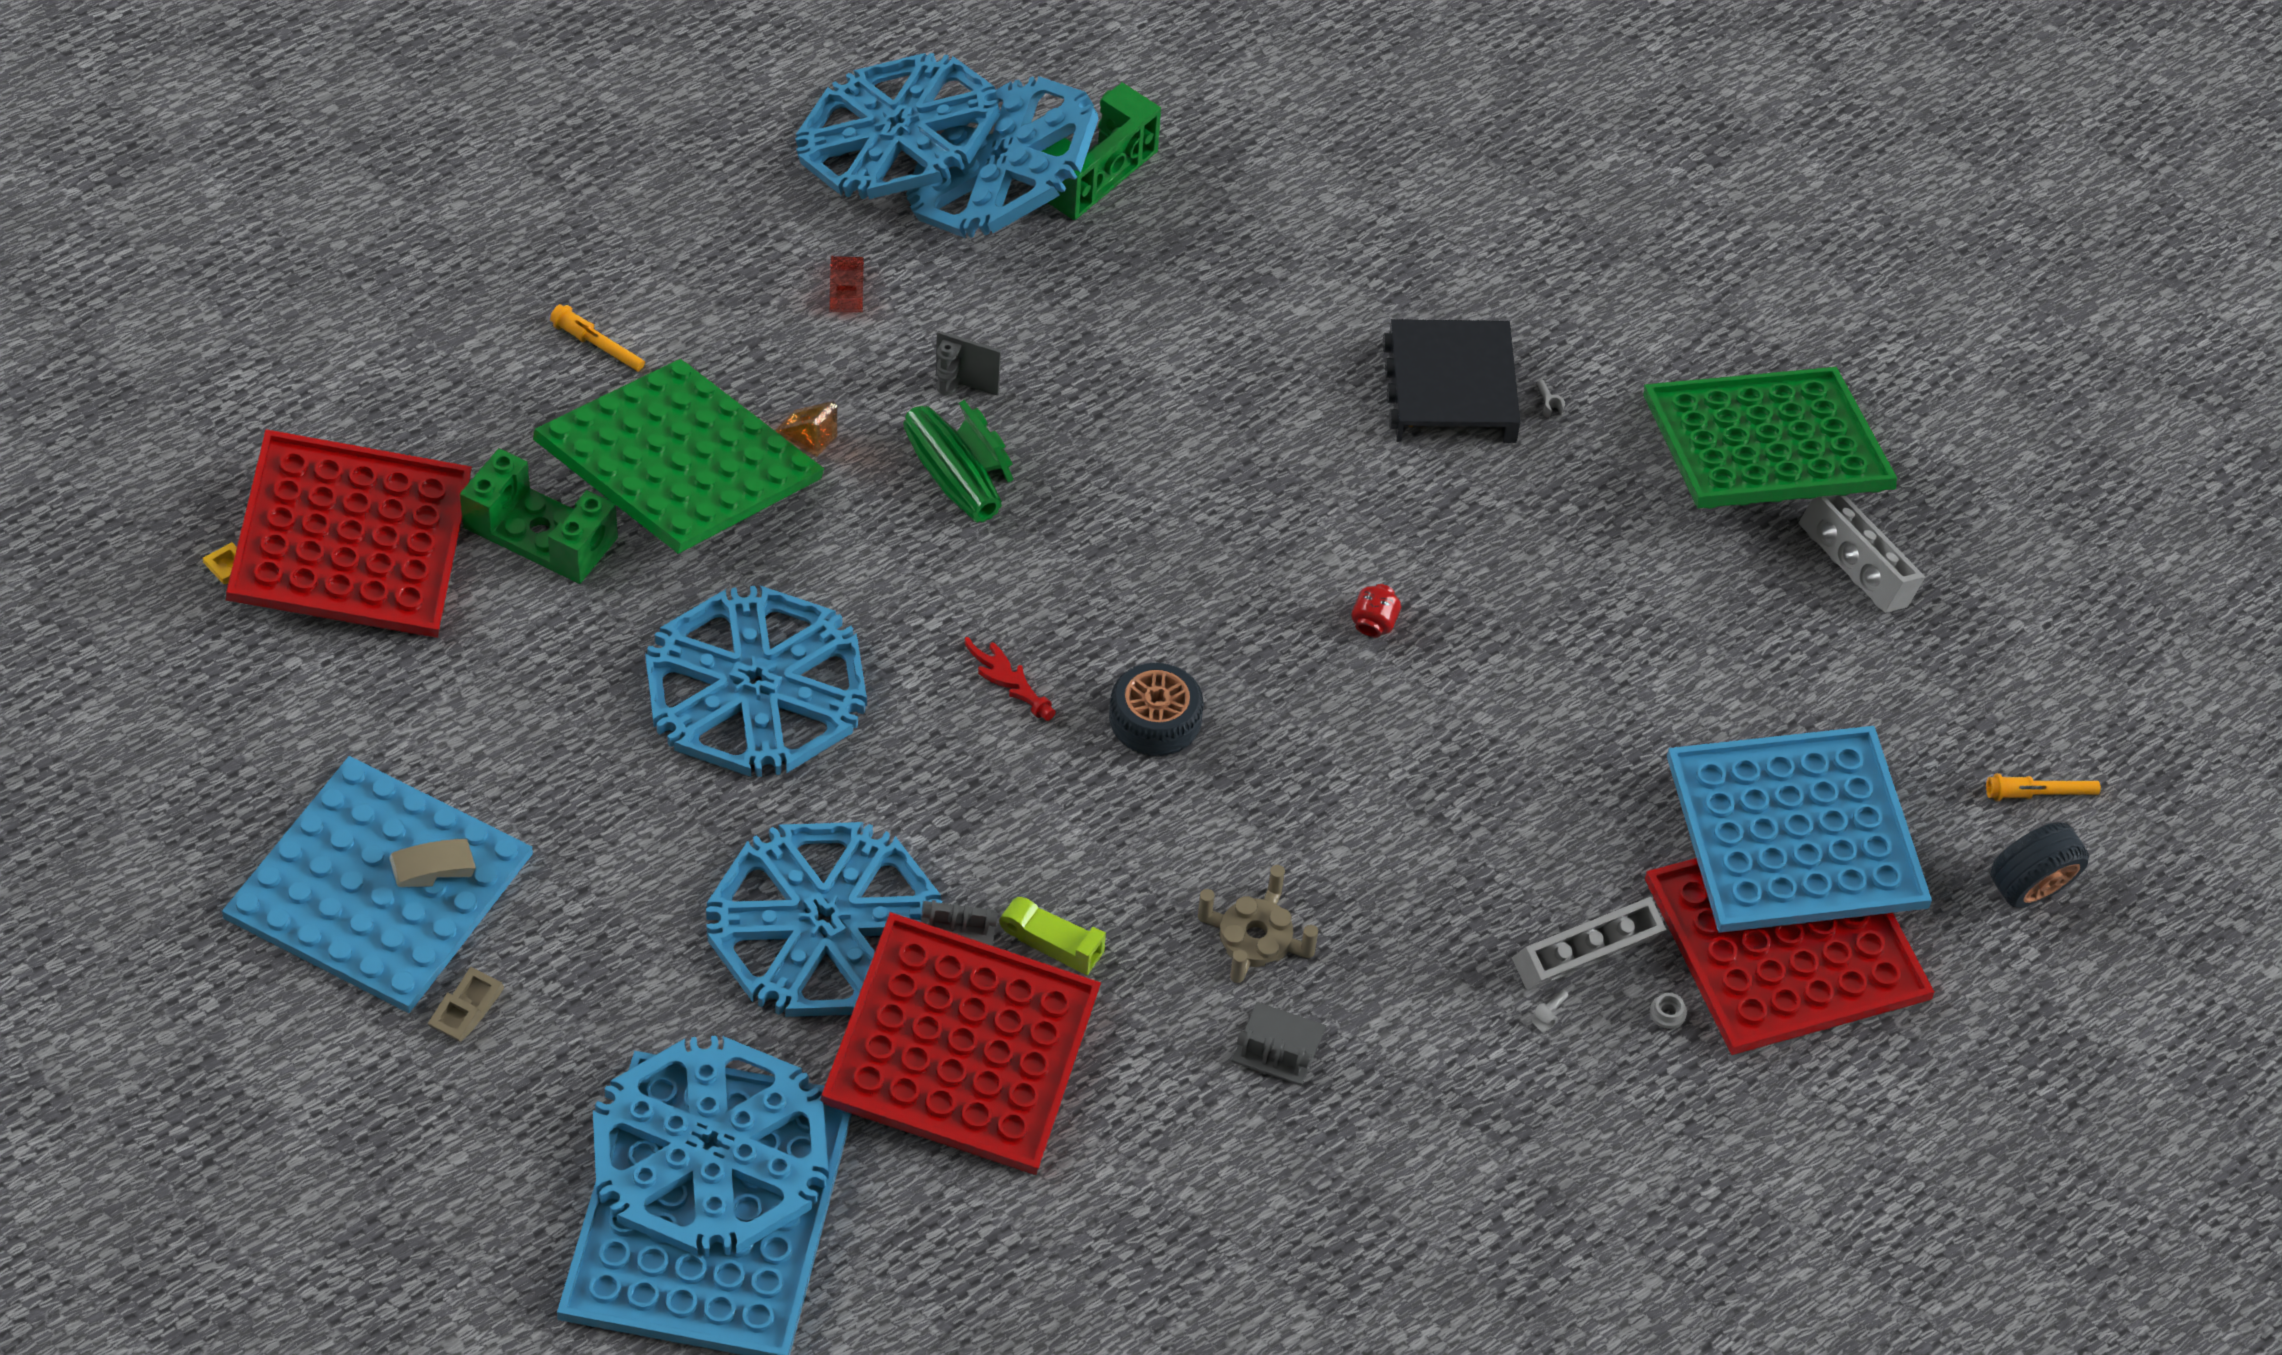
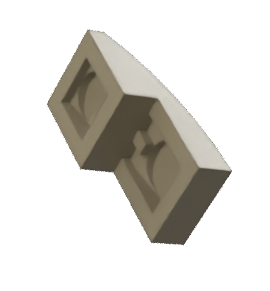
[389,839,476,887]
[428,966,505,1042]

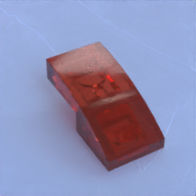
[829,256,864,312]

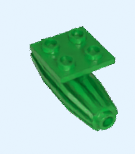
[903,400,1014,523]

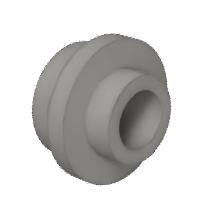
[1650,993,1687,1029]

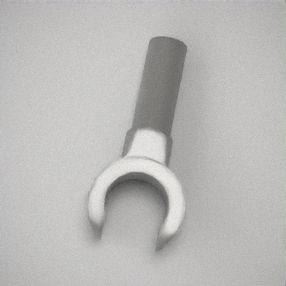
[1537,380,1565,418]
[1531,990,1568,1033]

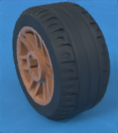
[1109,662,1204,756]
[1990,822,2089,908]

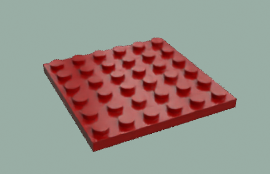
[226,429,472,638]
[1645,858,1935,1055]
[820,912,1101,1175]

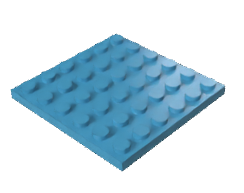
[1667,726,1932,933]
[222,756,533,1013]

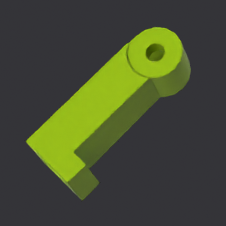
[999,897,1106,976]

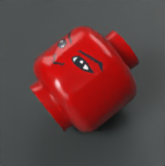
[1351,584,1402,638]

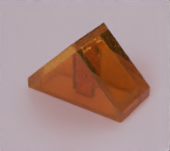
[775,401,837,457]

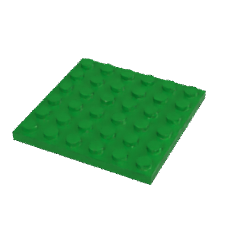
[533,359,824,554]
[1643,367,1897,509]

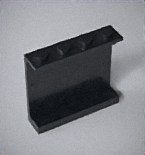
[1383,319,1520,443]

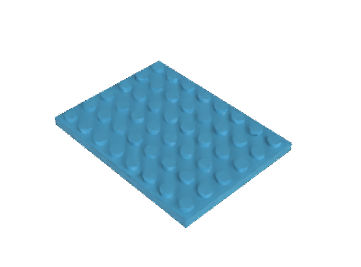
[557,1051,852,1355]

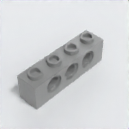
[1798,495,1925,613]
[1512,897,1666,991]

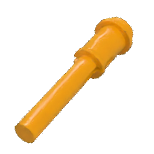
[550,304,645,372]
[1986,773,2101,802]

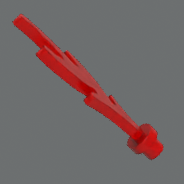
[965,637,1056,721]

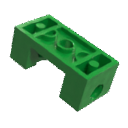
[1041,82,1161,221]
[460,448,618,584]

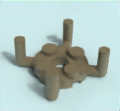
[1198,865,1318,983]

